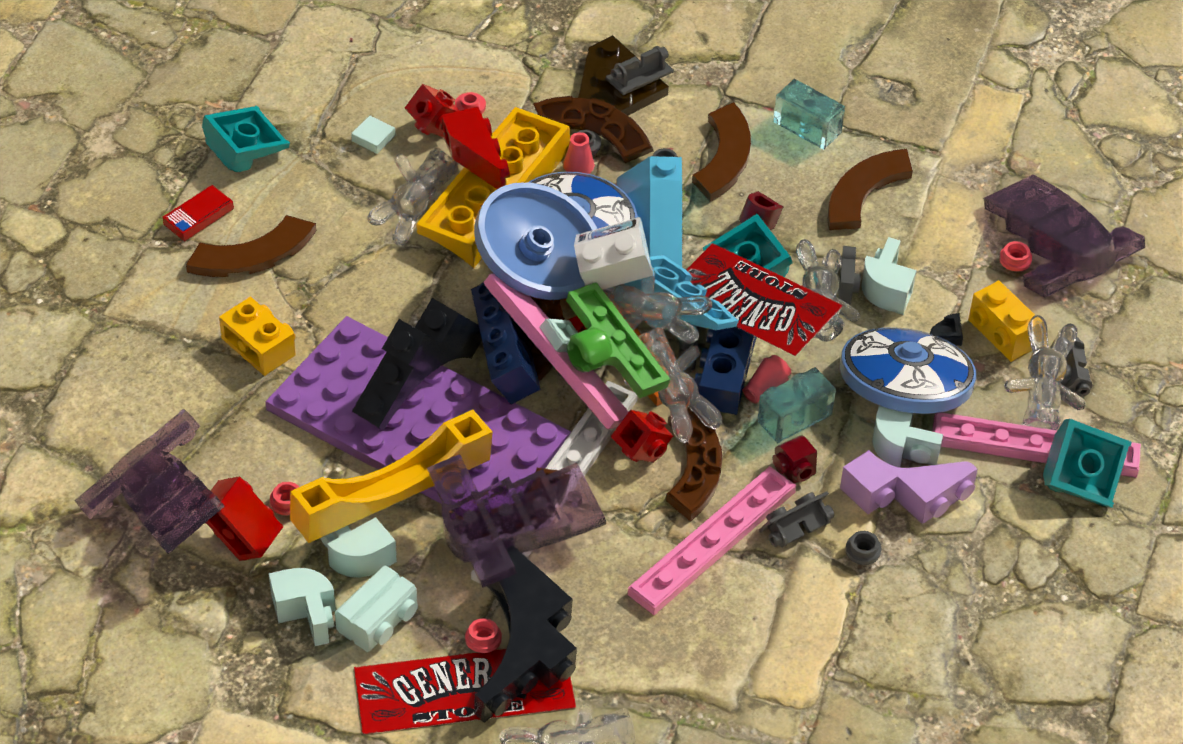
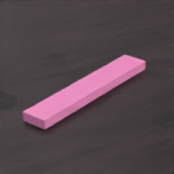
[483,274,629,429]
[932,412,1141,478]
[628,466,796,615]

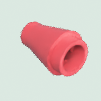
[563,132,595,174]
[742,355,791,404]

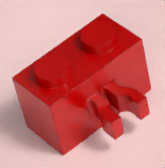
[195,476,283,561]

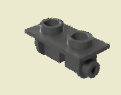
[606,46,674,95]
[1050,327,1093,399]
[759,491,834,547]

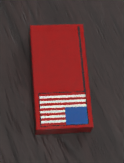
[162,185,234,242]

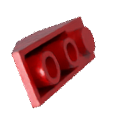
[441,106,510,189]

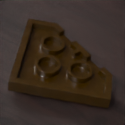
[578,35,669,116]

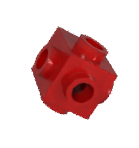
[405,84,459,137]
[610,410,674,463]

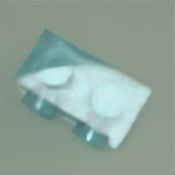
[773,79,845,150]
[757,367,836,444]

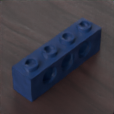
[471,282,541,405]
[693,327,757,415]

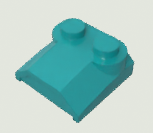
[202,106,290,172]
[703,214,793,277]
[1043,419,1132,508]

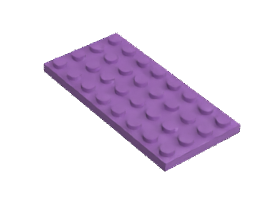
[265,316,571,514]

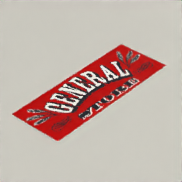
[686,243,843,356]
[354,649,576,734]

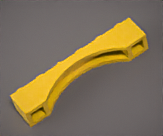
[290,410,493,543]

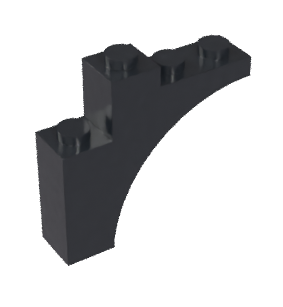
[352,298,482,430]
[474,545,577,723]

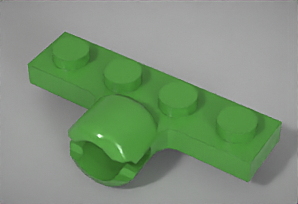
[566,282,670,399]

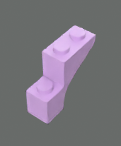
[840,450,978,524]

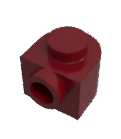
[739,191,784,230]
[772,435,817,484]

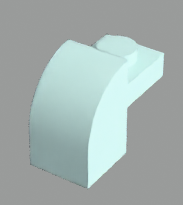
[861,237,917,315]
[872,405,943,467]
[320,517,397,577]
[269,568,336,646]

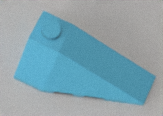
[617,156,682,267]
[609,255,738,330]

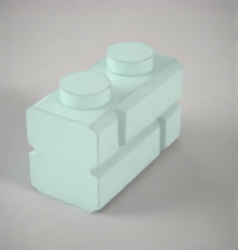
[335,565,418,652]

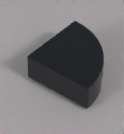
[930,313,963,346]

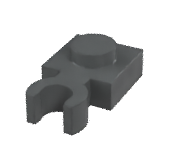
[838,246,861,306]

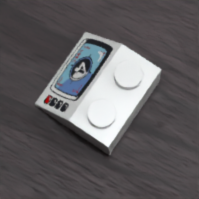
[574,217,653,290]

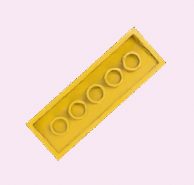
[416,107,570,268]

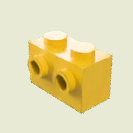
[968,280,1042,362]
[219,296,296,376]

